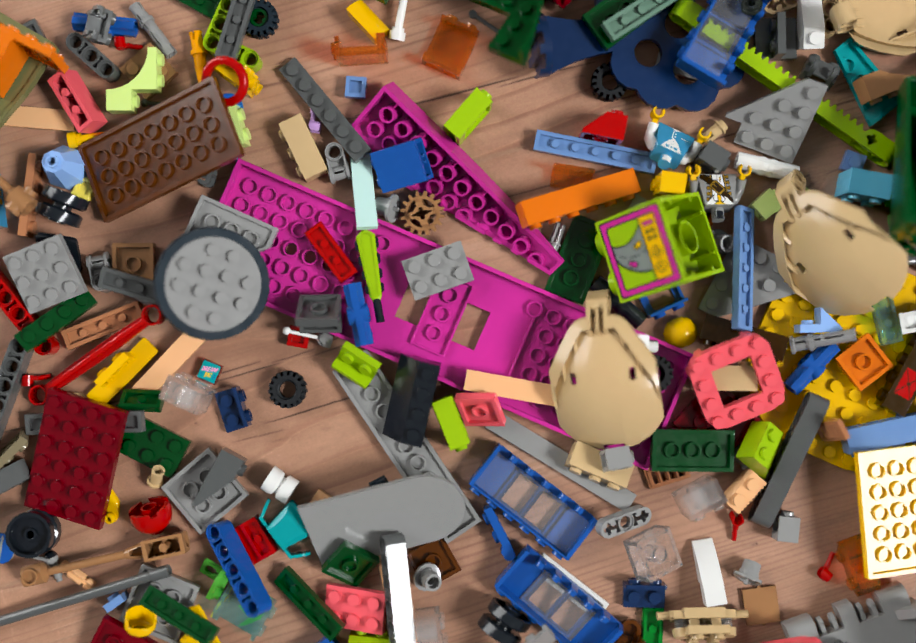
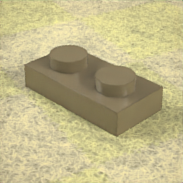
[0,429,29,469]

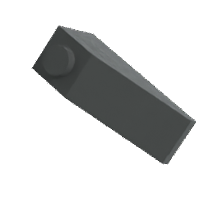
[192,447,248,507]

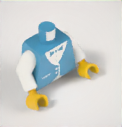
[644,106,712,170]

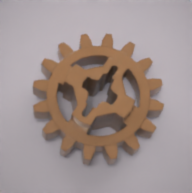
[400,191,445,235]

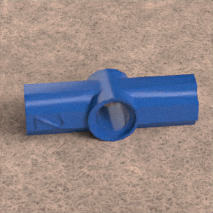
[71,12,139,38]
[343,282,374,347]
[783,344,840,395]

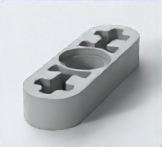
[595,504,651,539]

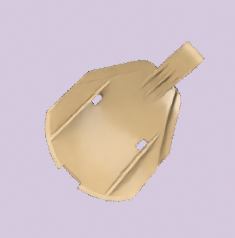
[829,0,916,57]
[773,169,908,316]
[549,289,664,450]

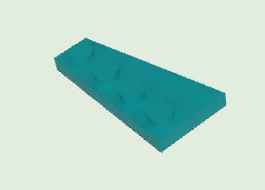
[832,37,898,127]

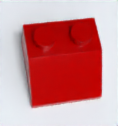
[578,110,628,146]

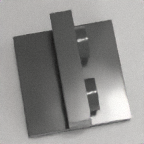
[753,12,797,61]
[295,294,342,333]

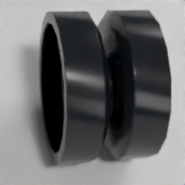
[34,184,90,228]
[5,509,62,559]
[478,597,532,643]

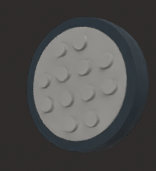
[154,227,270,340]

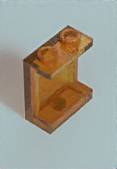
[421,14,480,80]
[331,32,388,67]

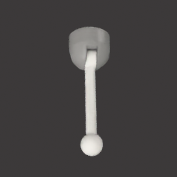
[283,327,333,348]

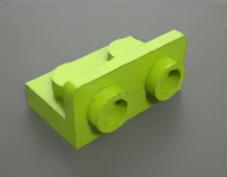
[331,341,382,389]

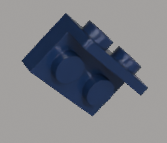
[214,386,253,433]
[622,577,667,608]

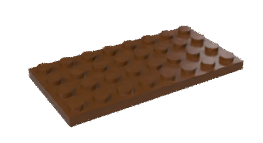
[77,76,245,223]

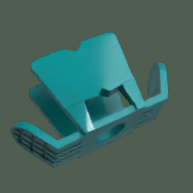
[259,499,311,559]

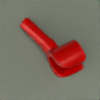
[113,36,144,51]
[21,373,52,387]
[729,511,744,541]
[817,552,835,582]

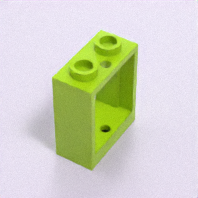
[443,88,493,146]
[432,394,470,452]

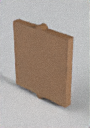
[741,585,781,626]

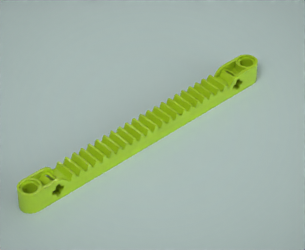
[668,0,895,167]

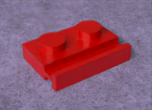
[235,514,279,565]

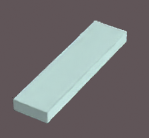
[350,153,378,230]

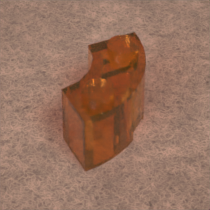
[835,533,881,597]

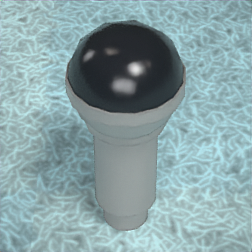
[44,551,63,582]

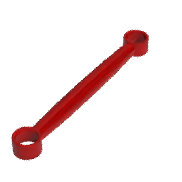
[28,304,166,406]

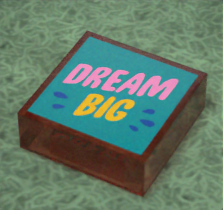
[196,358,224,385]

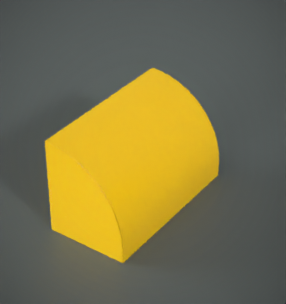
[346,0,390,45]

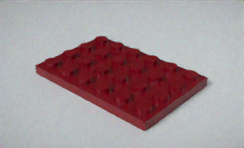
[24,387,129,530]

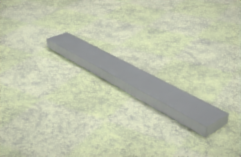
[485,414,637,510]

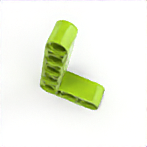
[203,0,263,73]

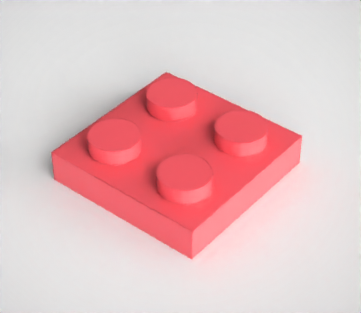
[454,392,506,426]

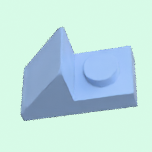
[794,307,842,333]

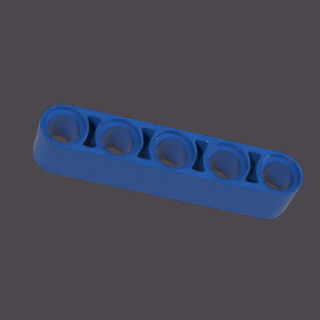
[206,520,272,618]

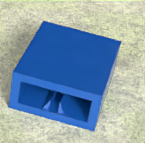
[370,137,434,193]

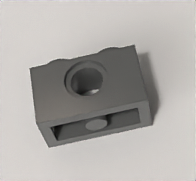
[690,140,732,174]

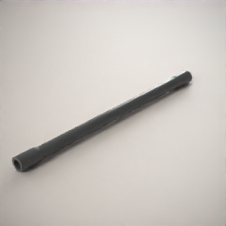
[0,564,172,627]

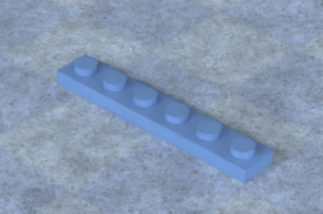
[533,129,657,175]
[731,205,754,332]

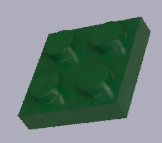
[321,540,380,587]

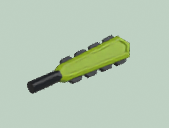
[354,230,385,323]

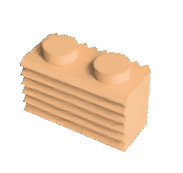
[719,468,766,514]

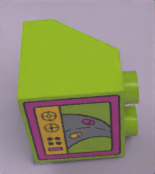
[594,192,725,304]

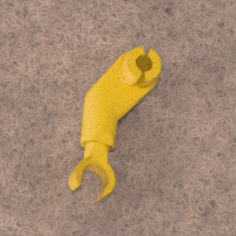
[105,489,120,524]

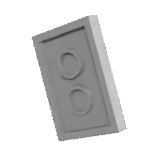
[401,240,474,301]

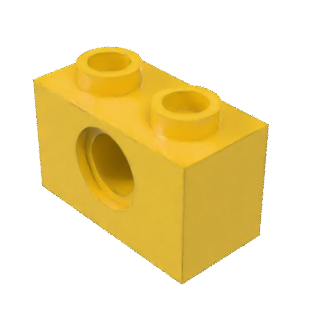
[650,170,687,197]

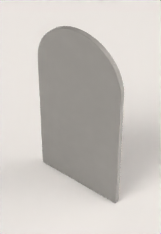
[297,474,465,564]

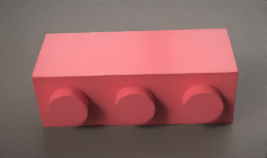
[47,69,108,133]

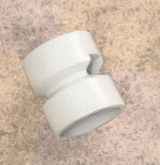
[260,466,300,504]

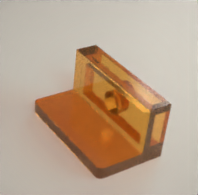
[549,163,595,189]

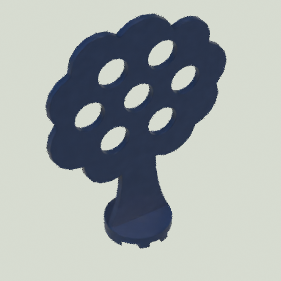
[528,0,751,112]

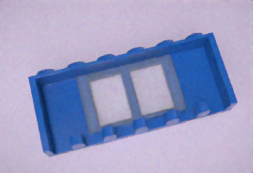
[494,544,623,643]

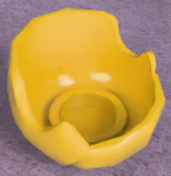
[663,316,698,349]
[124,605,157,638]

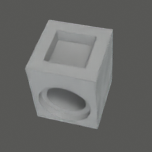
[599,445,634,472]
[772,510,801,543]

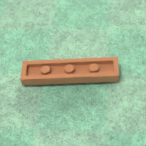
[17,153,44,238]
[60,301,143,350]

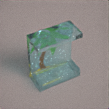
[210,582,277,641]

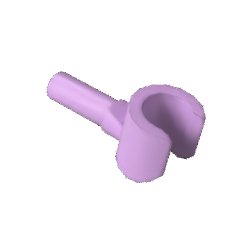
[309,109,321,134]

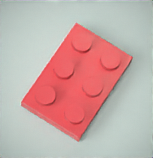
[325,582,386,635]

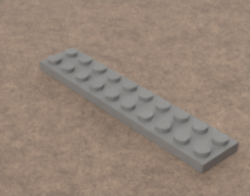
[332,349,482,544]

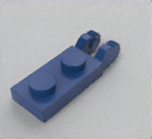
[482,504,516,561]

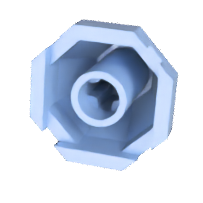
[41,145,87,190]

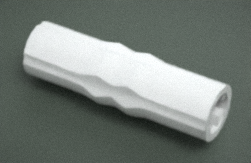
[734,151,800,180]

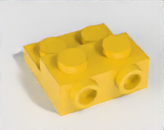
[214,64,263,98]

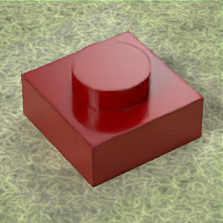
[286,325,310,349]

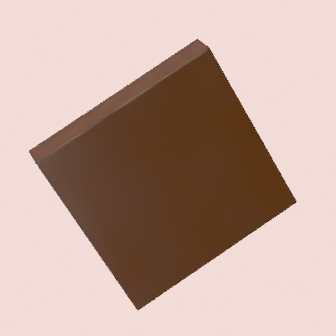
[407,538,461,581]

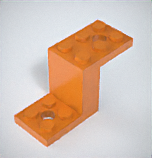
[0,23,69,99]

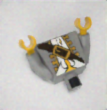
[685,164,752,223]

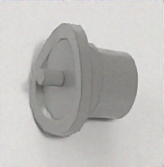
[375,194,401,223]
[712,229,733,257]
[733,559,762,586]
[413,562,442,592]

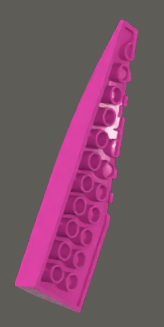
[352,82,565,275]

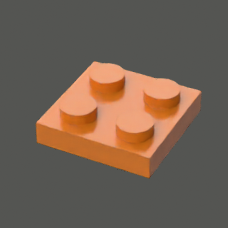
[833,333,894,391]

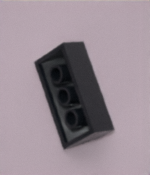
[382,353,441,448]

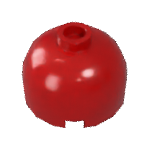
[128,496,172,535]

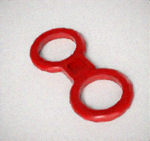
[201,56,249,107]

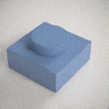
[345,76,367,99]
[838,149,867,171]
[103,590,129,613]

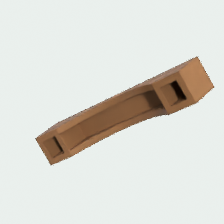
[852,70,916,106]

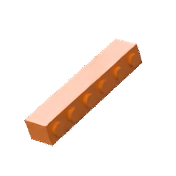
[515,168,641,231]

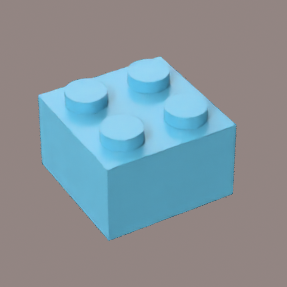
[834,167,893,207]

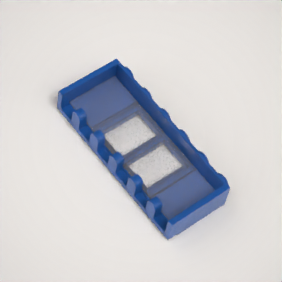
[674,0,771,90]
[468,443,598,561]

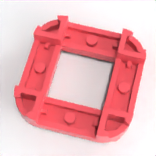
[686,331,785,429]

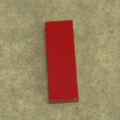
[304,221,358,284]

